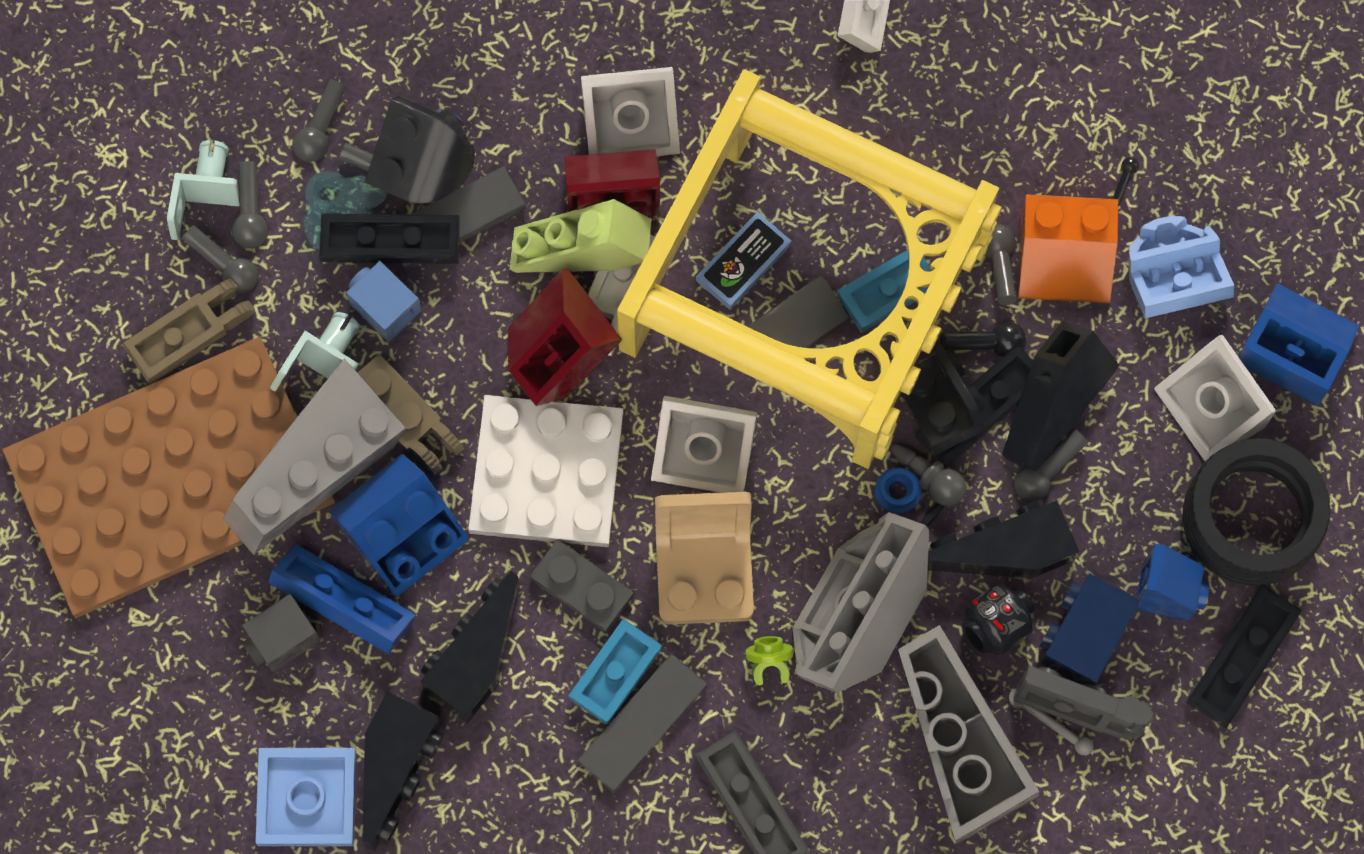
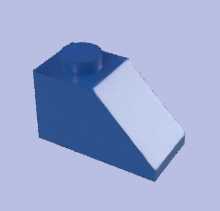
[1136,543,1209,621]

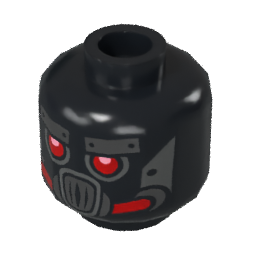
[962,584,1035,655]

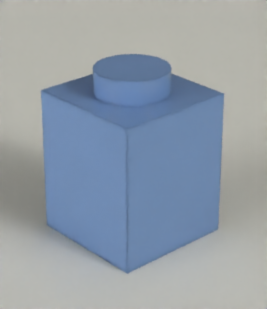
[346,261,421,342]

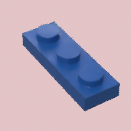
[268,544,416,654]

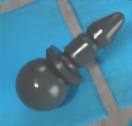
[891,444,966,506]

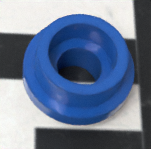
[874,467,922,514]

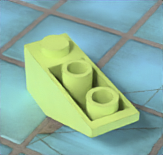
[509,199,652,273]

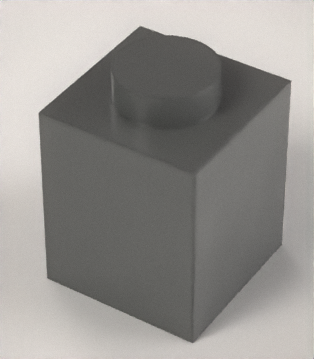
[242,594,320,672]

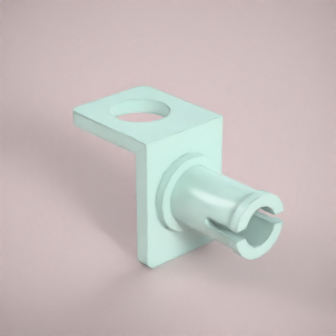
[167,140,240,240]
[270,312,360,392]

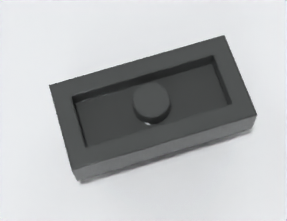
[530,539,634,633]

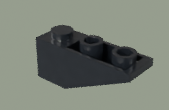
[1002,321,1120,471]
[928,500,1079,579]
[420,571,520,724]
[363,691,444,852]

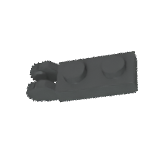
[1013,665,1154,741]

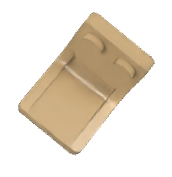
[655,492,754,625]

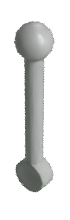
[1008,689,1094,755]

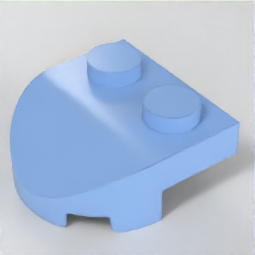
[1129,216,1234,318]

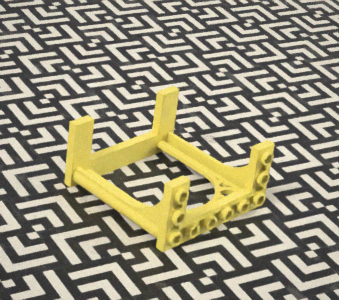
[617,69,1002,469]

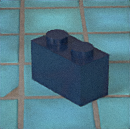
[1039,573,1140,685]

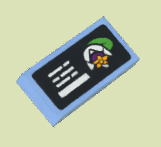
[696,212,792,310]

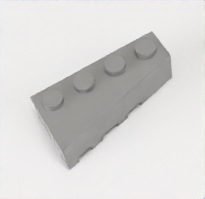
[223,358,405,555]
[898,625,1039,844]

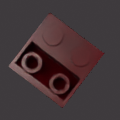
[564,149,660,219]
[508,268,622,406]

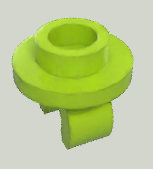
[746,636,793,685]

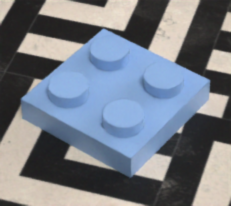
[256,748,356,846]

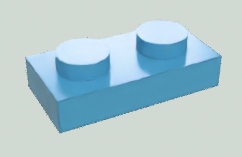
[837,250,933,333]
[568,619,662,726]

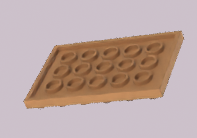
[2,337,335,619]

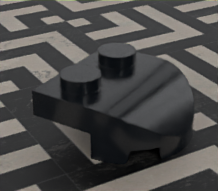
[365,96,475,203]

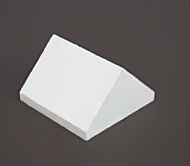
[581,67,680,156]
[1154,335,1276,461]
[651,396,757,493]

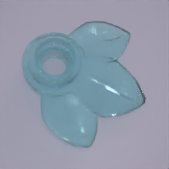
[303,171,387,252]

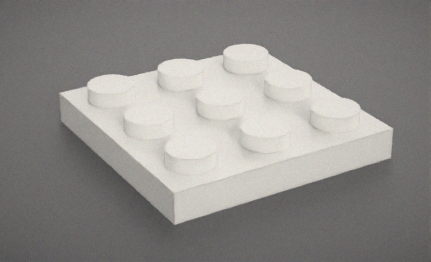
[468,395,623,547]

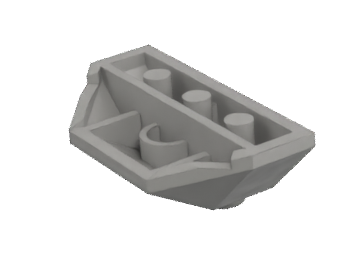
[793,512,929,693]

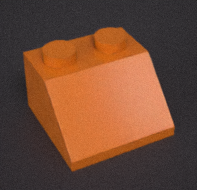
[1018,194,1118,303]

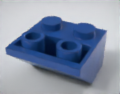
[1238,283,1360,406]
[328,453,470,597]

